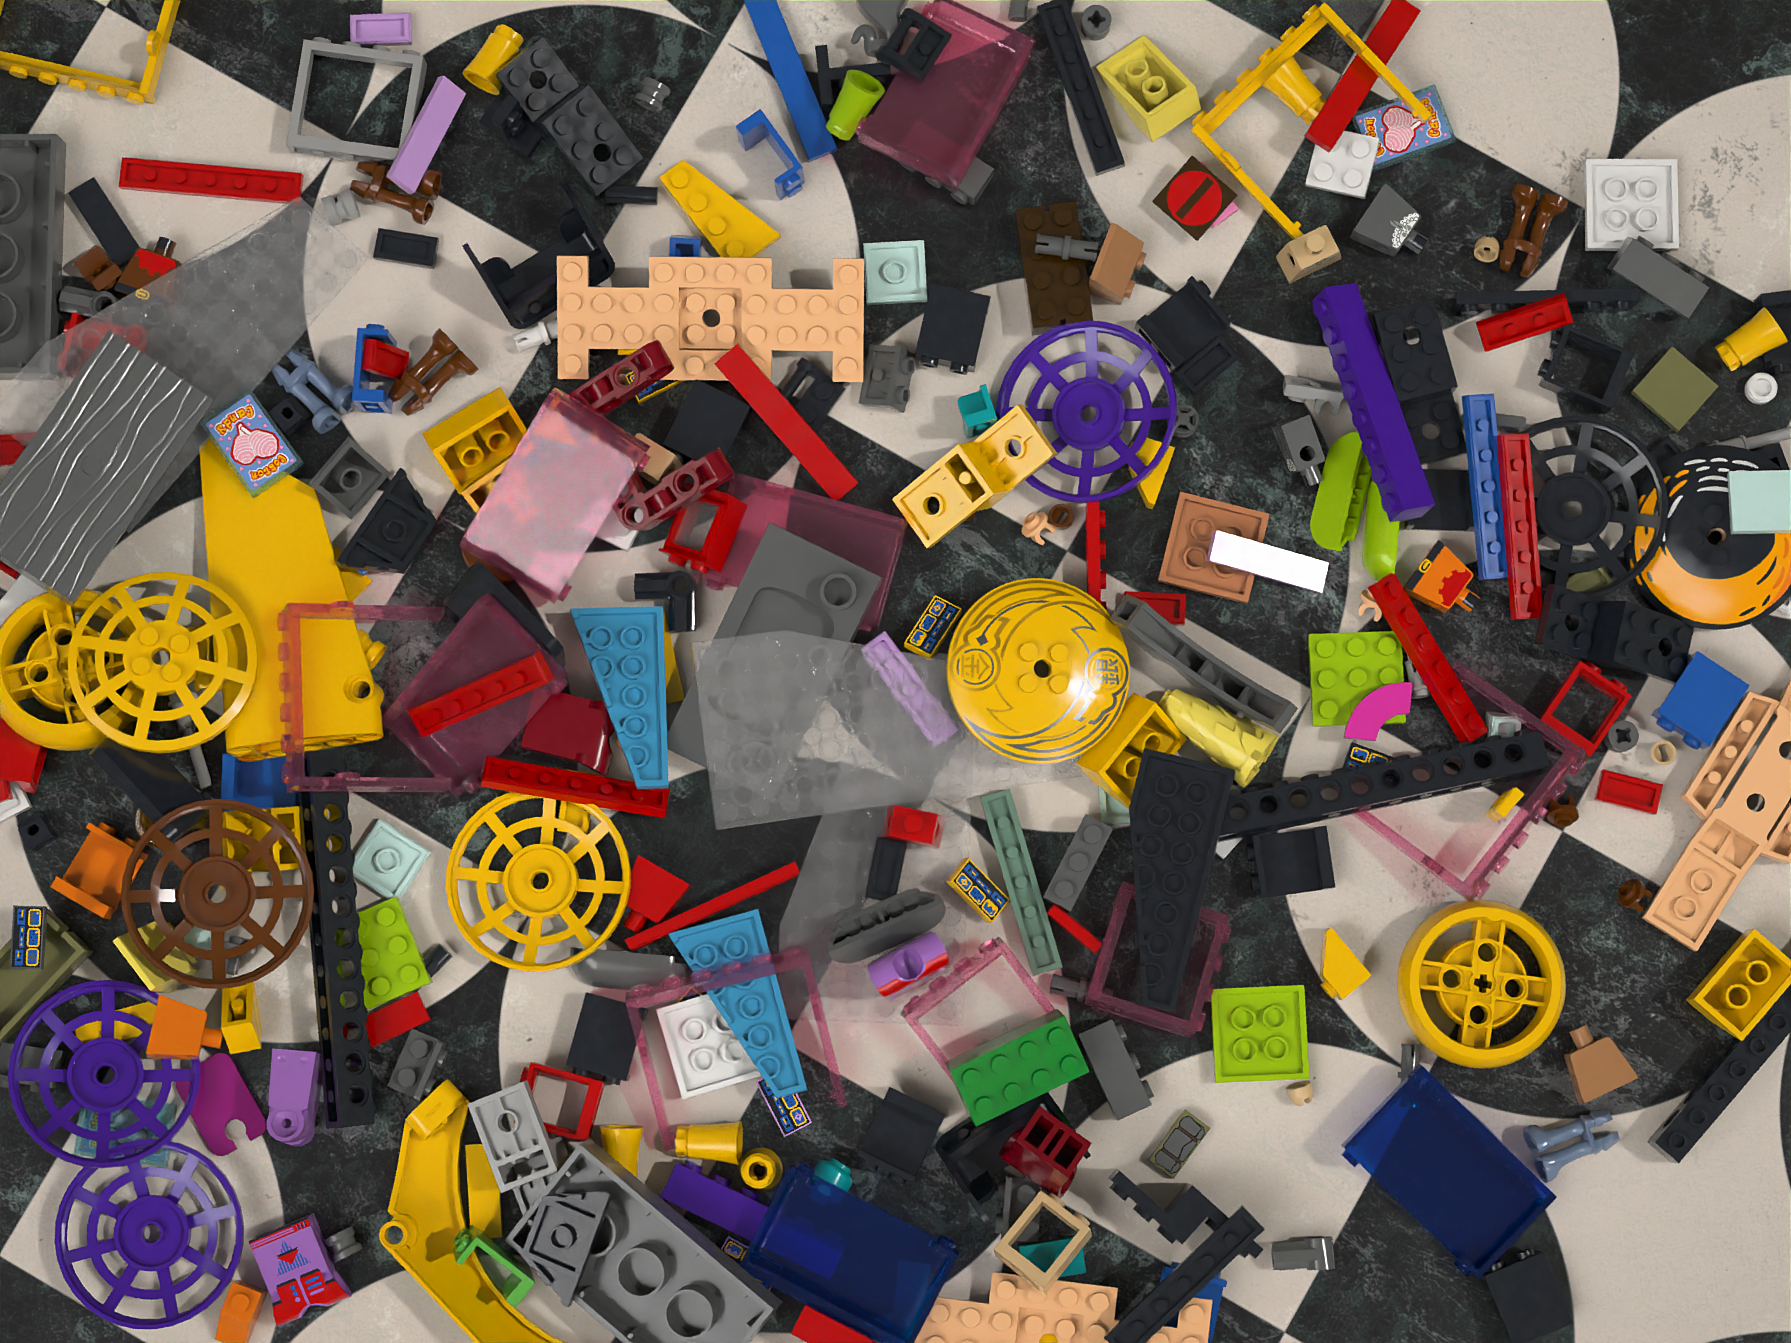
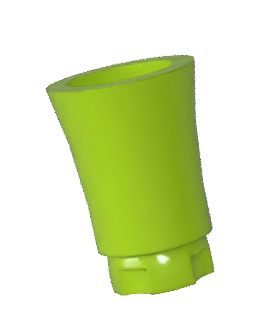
[826,70,885,140]

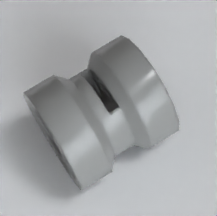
[321,189,361,227]

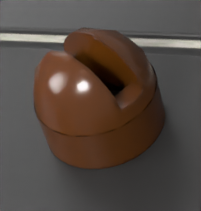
[1049,504,1074,530]

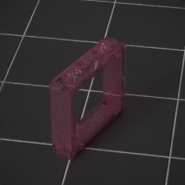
[1084,881,1232,1039]
[900,936,1055,1082]

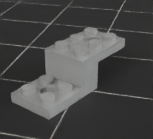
[467,1081,569,1216]

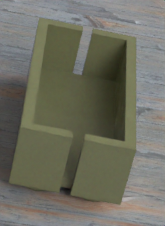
[0,909,94,1043]

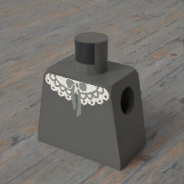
[1350,183,1428,257]
[1271,414,1325,487]

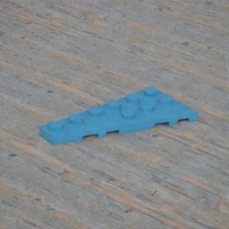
[570,606,669,789]
[668,909,807,1099]

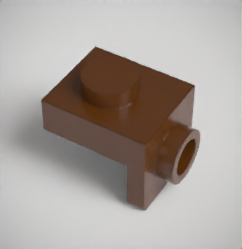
[74,245,122,292]

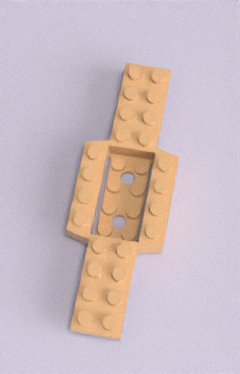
[1642,679,1791,952]

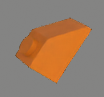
[215,1280,268,1343]

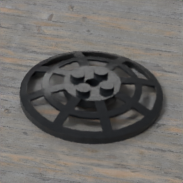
[1519,416,1668,598]

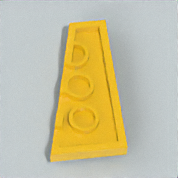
[659,160,781,257]

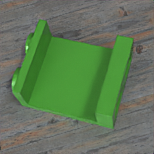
[453,1224,535,1308]

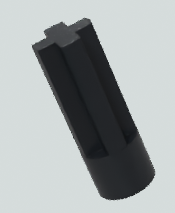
[605,185,658,205]
[412,943,453,993]

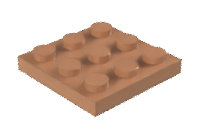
[1158,492,1270,604]

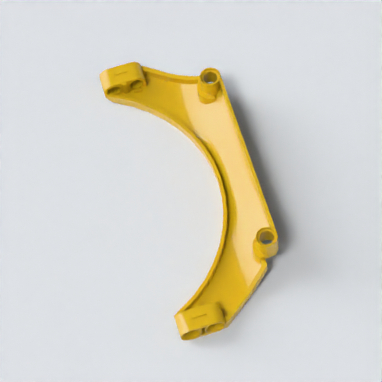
[379,1079,567,1343]

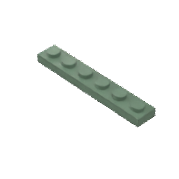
[980,789,1063,976]

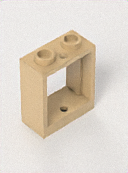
[994,1191,1092,1295]

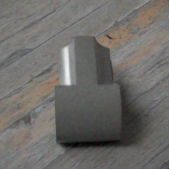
[59,285,125,324]
[1271,1236,1335,1271]

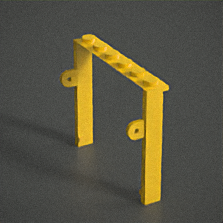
[0,0,180,105]
[1191,2,1432,240]

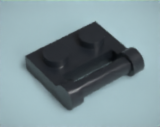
[875,8,953,84]
[780,357,846,432]

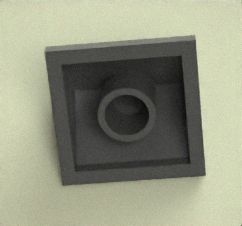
[309,436,390,519]

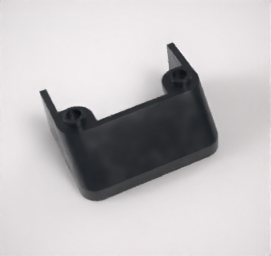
[462,183,615,329]
[442,561,566,698]
[89,721,216,848]
[935,1092,1091,1227]

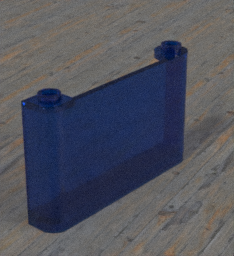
[1341,1064,1557,1279]
[740,1162,959,1343]

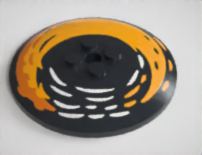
[1623,445,1791,630]

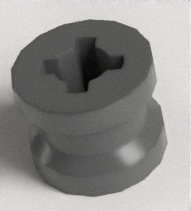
[1080,5,1112,41]
[634,77,671,113]
[1167,404,1199,438]
[1603,720,1639,753]
[324,1226,364,1263]

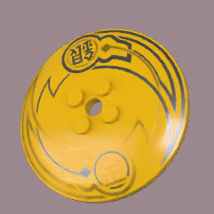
[946,578,1130,764]

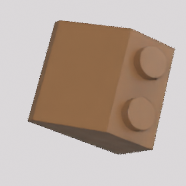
[1088,222,1146,305]

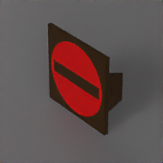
[1152,155,1238,241]

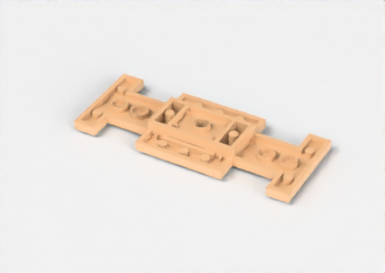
[557,255,864,382]
[889,1260,1213,1343]

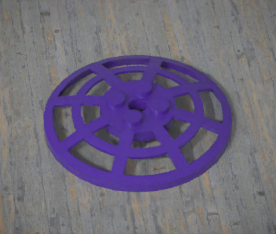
[996,320,1177,503]
[8,980,201,1169]
[54,1139,244,1329]

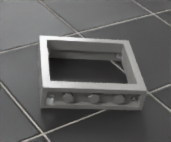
[286,37,427,166]

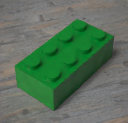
[944,1009,1090,1126]

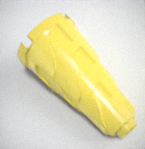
[1159,688,1279,788]

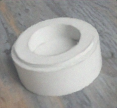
[1744,373,1778,405]

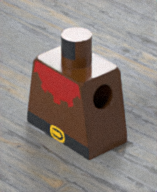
[114,237,184,314]

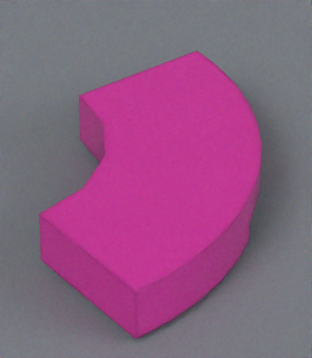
[1344,682,1413,741]

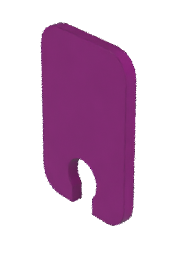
[176,1053,267,1156]

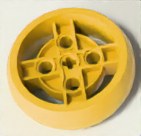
[0,588,156,751]
[1397,899,1566,1069]

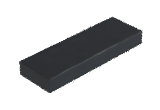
[68,177,140,269]

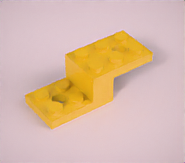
[892,404,1057,548]

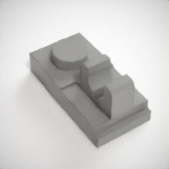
[1283,375,1345,416]

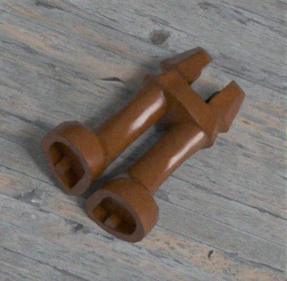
[350,161,442,225]
[1500,184,1568,278]
[388,328,479,416]

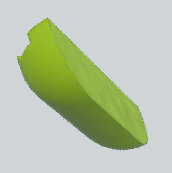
[1310,432,1372,551]
[1362,479,1400,582]

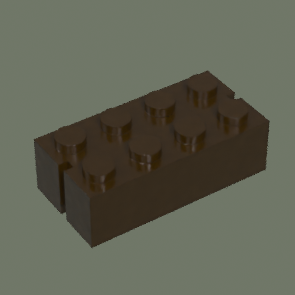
[1015,201,1093,336]

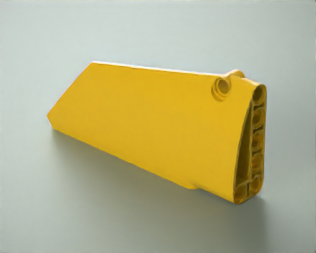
[199,434,384,762]

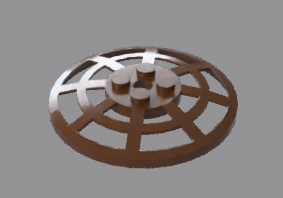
[121,799,314,989]

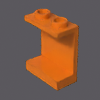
[50,821,148,919]

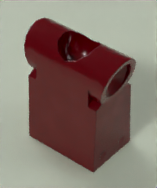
[521,687,615,777]
[998,1107,1092,1198]

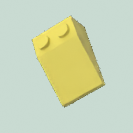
[1095,35,1201,142]
[113,921,200,993]

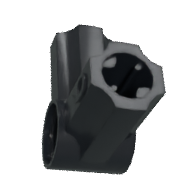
[634,571,697,632]

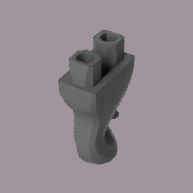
[851,0,908,58]

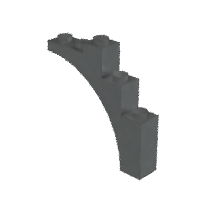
[1109,594,1298,733]

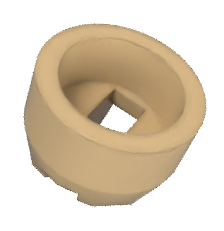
[1474,236,1499,262]
[1651,740,1676,765]
[1286,1080,1313,1106]

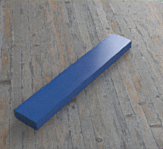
[743,0,837,162]
[1461,394,1508,580]

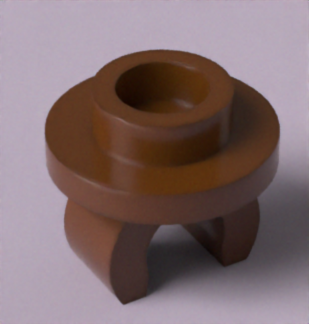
[1547,795,1579,827]
[1618,879,1653,912]

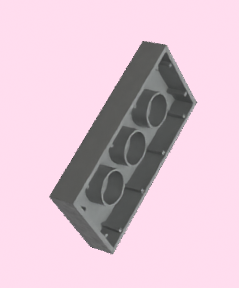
[0,134,66,380]
[0,330,214,607]
[504,1138,782,1343]

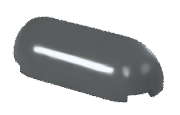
[827,888,946,963]
[570,947,692,993]

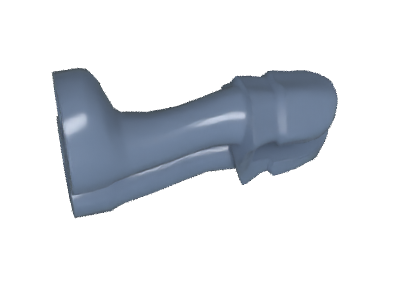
[272,349,355,434]
[1523,1111,1620,1183]

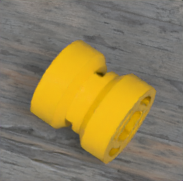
[358,629,387,670]

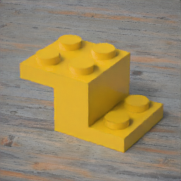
[222,806,330,872]

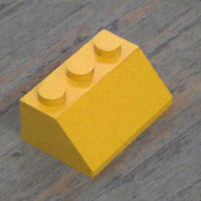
[422,387,538,495]
[1076,693,1187,809]
[1686,929,1791,1041]

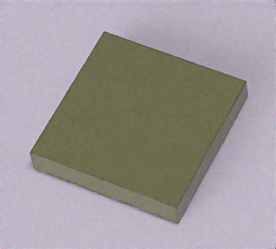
[1631,346,1719,433]

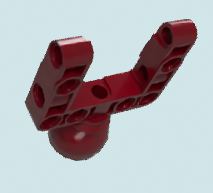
[526,340,735,531]

